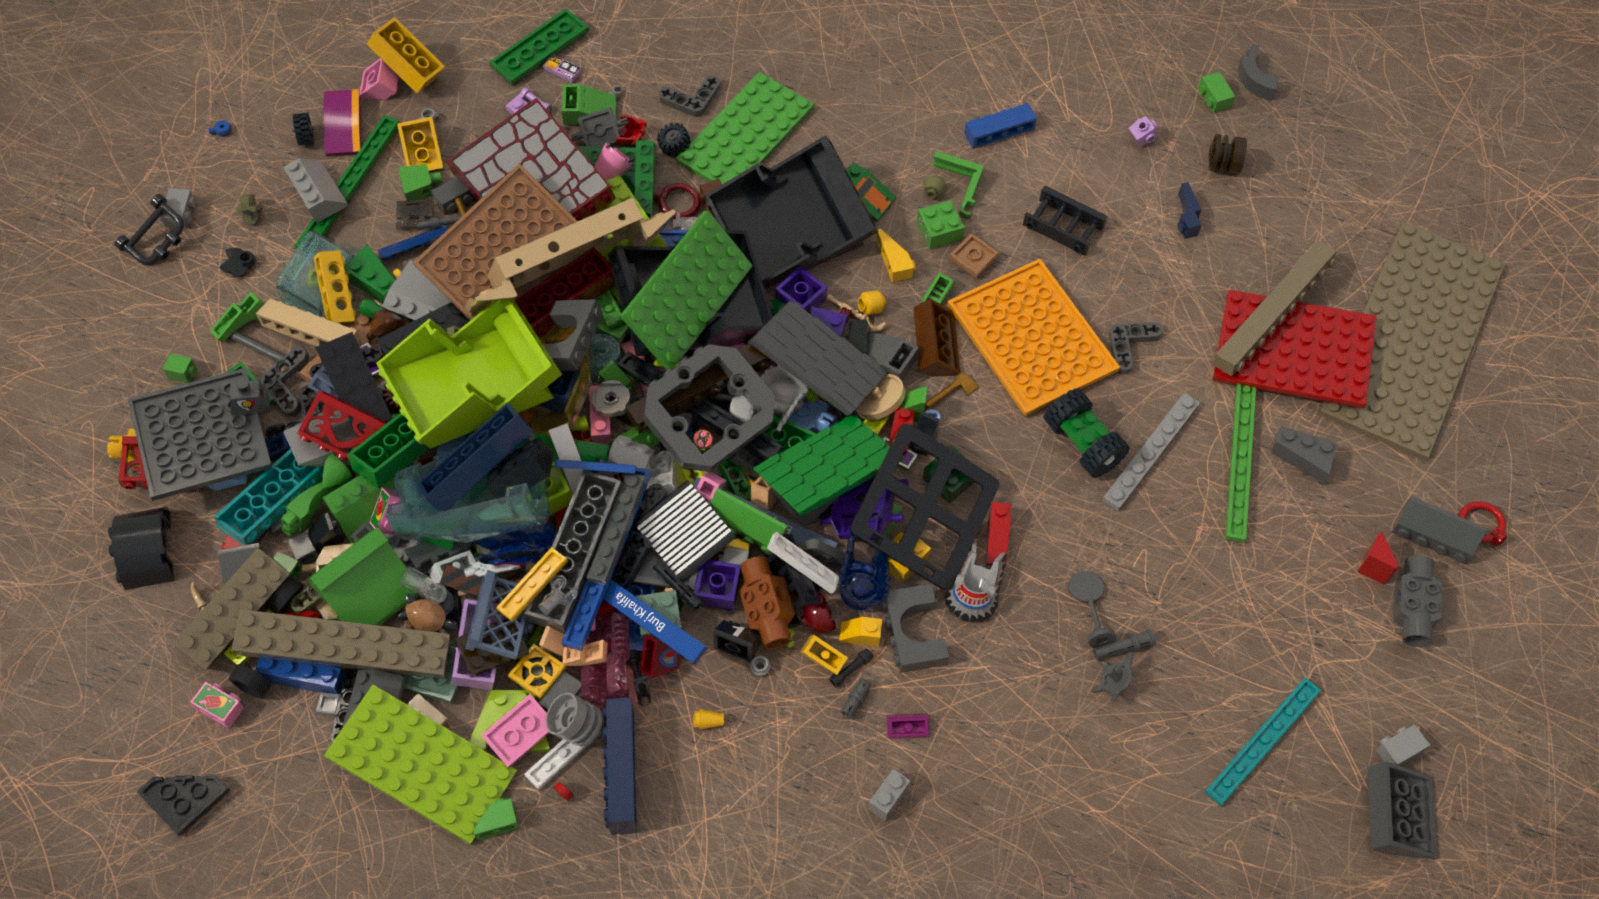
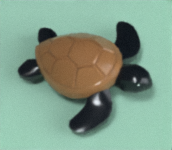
[398,591,459,633]

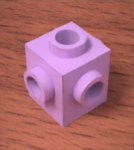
[1129,116,1158,147]

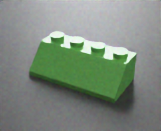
[710,488,788,554]

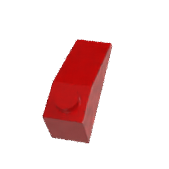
[986,502,1011,567]

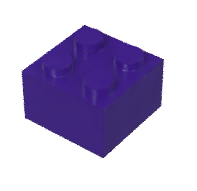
[775,266,827,314]
[694,560,741,611]

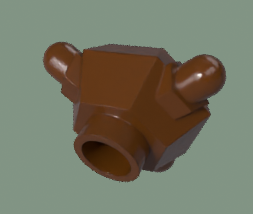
[367,308,407,340]

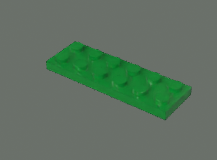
[489,8,589,85]

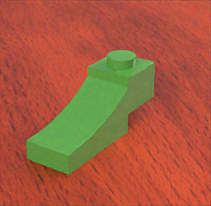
[210,291,265,343]

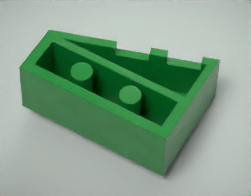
[344,244,395,303]

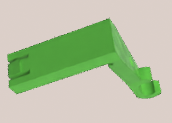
[933,151,984,218]

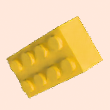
[366,17,445,94]

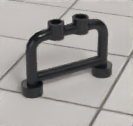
[114,194,184,265]

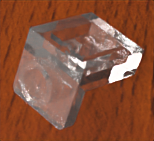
[673,212,698,230]

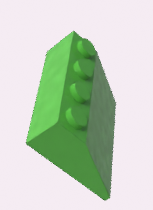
[322,471,422,544]

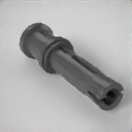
[1093,628,1156,660]

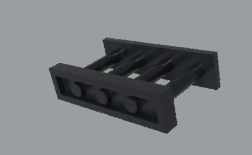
[1023,185,1108,256]
[756,534,821,628]

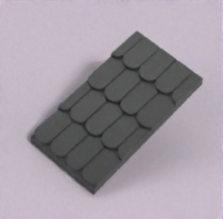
[749,301,887,416]

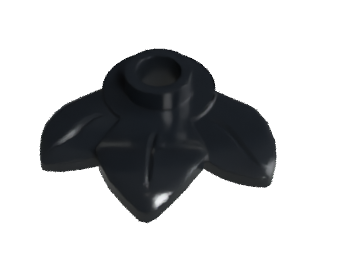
[219,248,256,278]

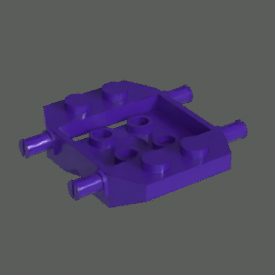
[820,476,909,539]

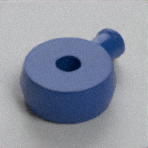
[208,120,231,137]

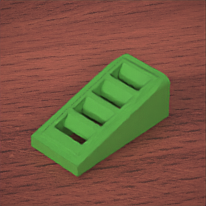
[921,272,955,304]

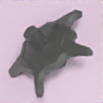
[1091,652,1137,702]

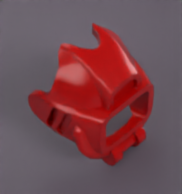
[616,115,647,146]

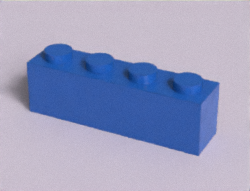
[964,103,1037,149]
[255,658,345,694]

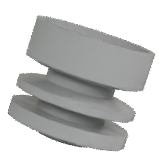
[545,692,603,747]

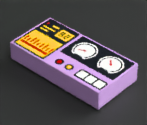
[543,55,581,83]

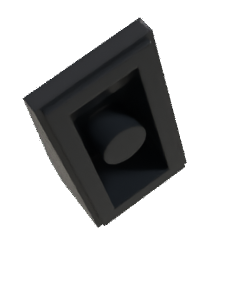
[849,319,871,355]

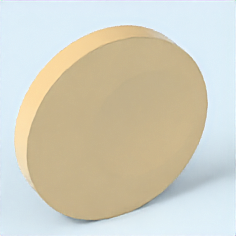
[855,374,906,420]

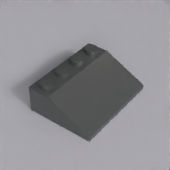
[1367,762,1437,860]

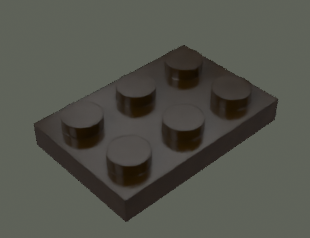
[454,618,529,678]

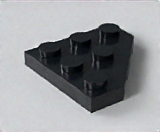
[137,774,230,837]

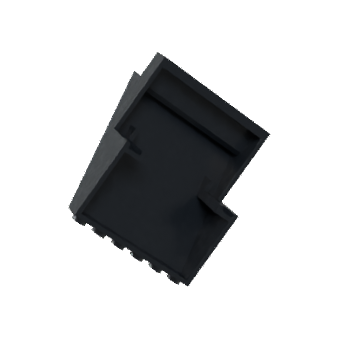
[705,135,879,289]
[607,230,773,364]

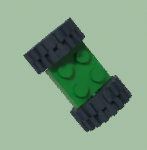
[1043,388,1130,478]

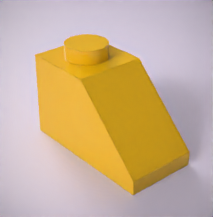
[839,617,882,647]
[800,635,848,675]

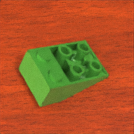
[562,84,616,125]

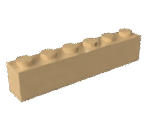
[256,299,362,347]

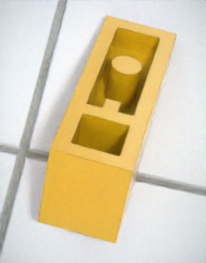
[876,229,916,283]

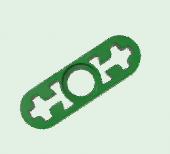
[718,457,751,500]

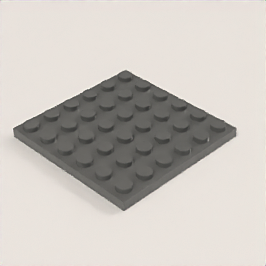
[128,368,272,501]

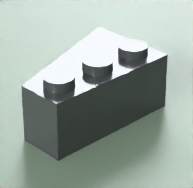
[404,529,475,584]

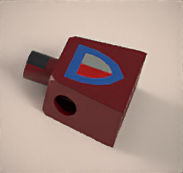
[640,634,684,678]

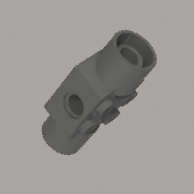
[1393,556,1442,647]

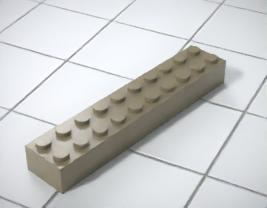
[232,609,452,679]

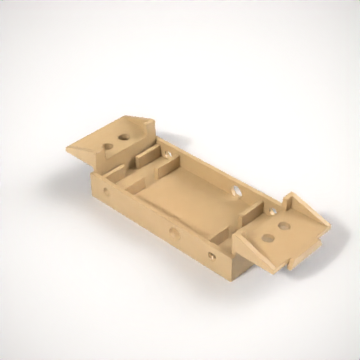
[465,198,676,316]

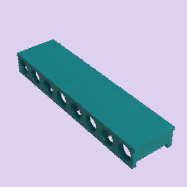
[214,449,324,546]

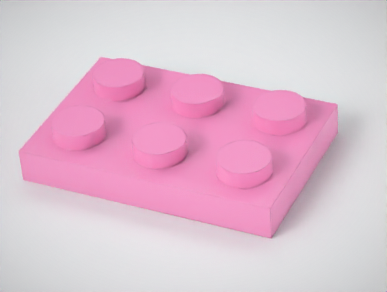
[481,694,550,768]

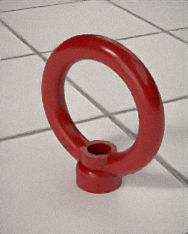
[1458,501,1508,547]

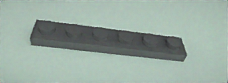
[586,473,647,585]

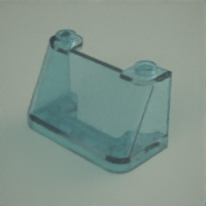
[276,231,355,317]

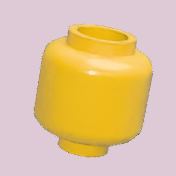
[858,290,886,315]

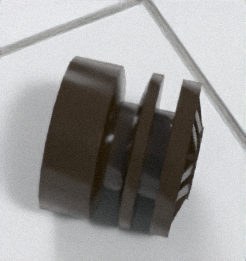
[1208,134,1247,174]

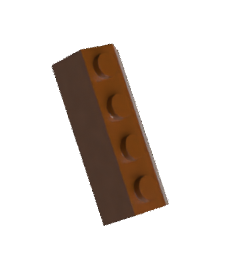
[913,299,961,377]

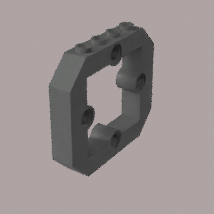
[643,344,775,472]

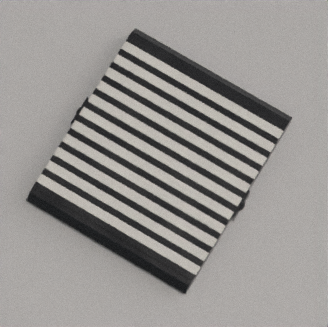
[633,480,736,581]

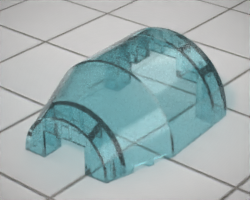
[386,429,550,543]

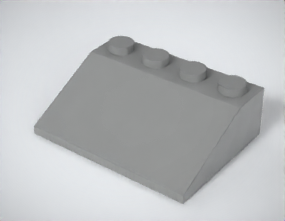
[382,260,451,321]

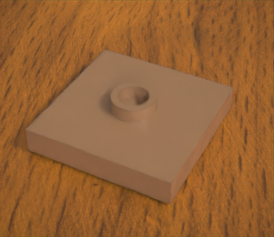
[949,233,999,278]

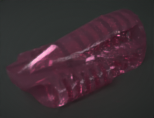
[577,610,630,712]

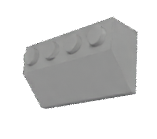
[283,158,349,223]

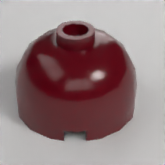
[801,592,837,634]

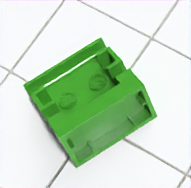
[306,527,424,626]

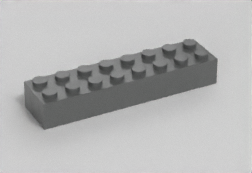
[524,470,622,633]

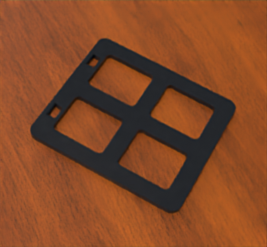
[850,424,999,590]

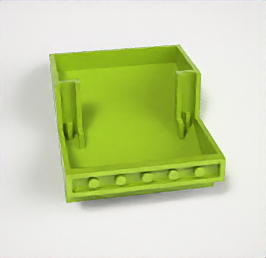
[376,298,562,448]

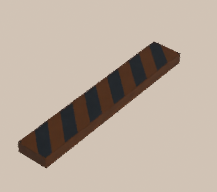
[439,564,506,604]

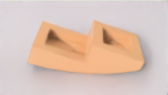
[563,640,608,666]

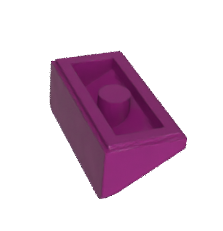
[886,713,929,738]

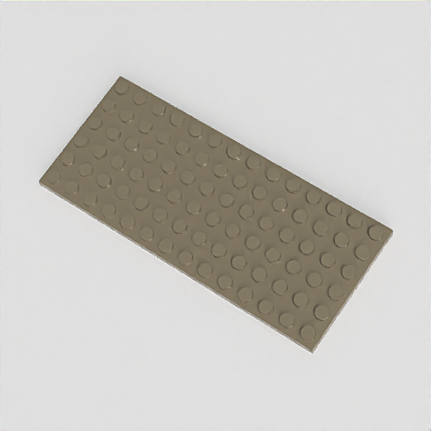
[1319,222,1505,461]

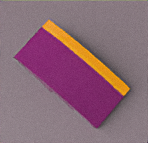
[323,89,362,156]

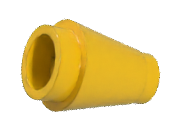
[693,709,724,730]

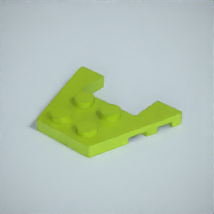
[469,690,550,752]

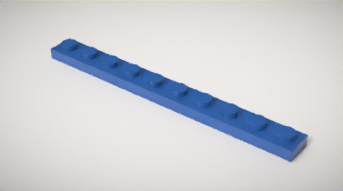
[561,468,652,651]

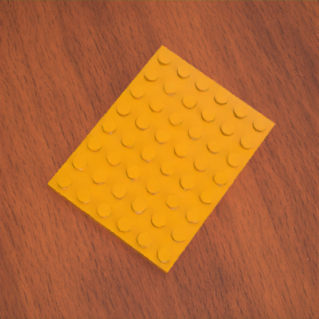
[947,259,1120,416]

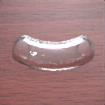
[399,566,447,604]

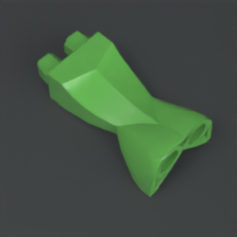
[281,454,352,537]

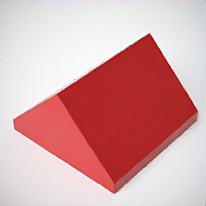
[1357,532,1399,585]

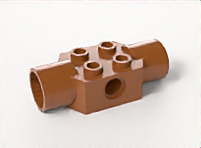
[739,556,795,649]

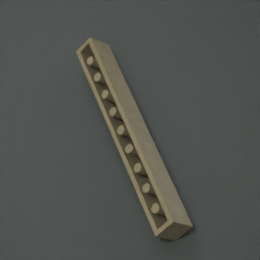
[1213,240,1337,376]

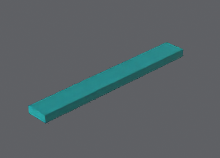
[1204,677,1322,806]

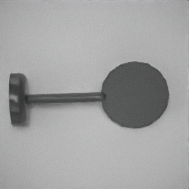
[1068,571,1116,648]

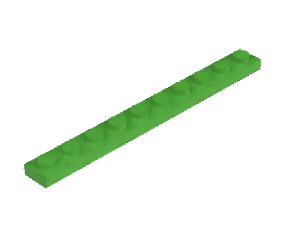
[1225,384,1256,543]

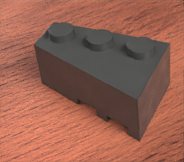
[1271,426,1337,485]

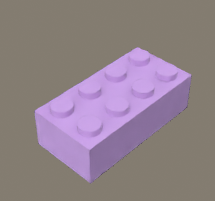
[450,599,504,690]

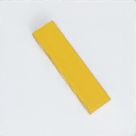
[496,547,568,622]

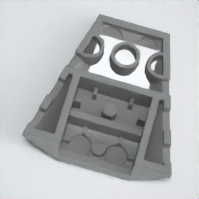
[283,410,357,467]

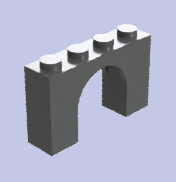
[543,299,603,371]
[881,584,949,673]

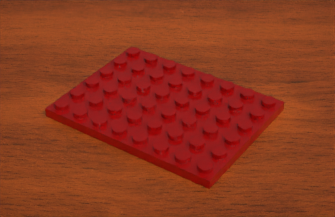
[1213,290,1376,408]

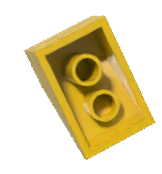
[397,117,444,171]

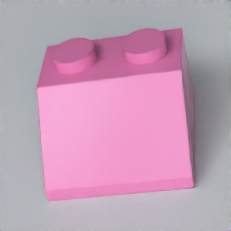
[360,58,400,100]

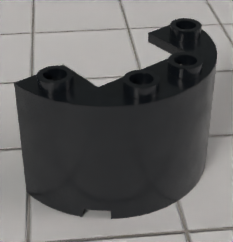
[108,507,174,590]

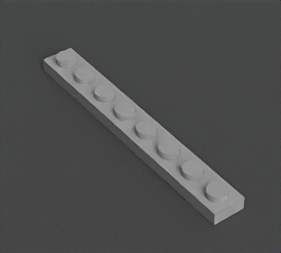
[1102,392,1200,511]

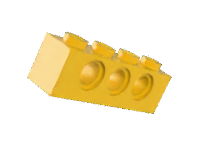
[314,250,356,327]

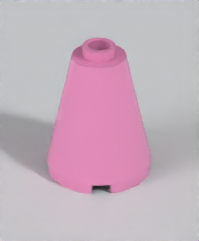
[594,142,634,181]

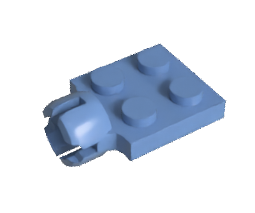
[777,397,837,432]

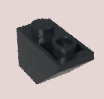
[309,512,343,554]

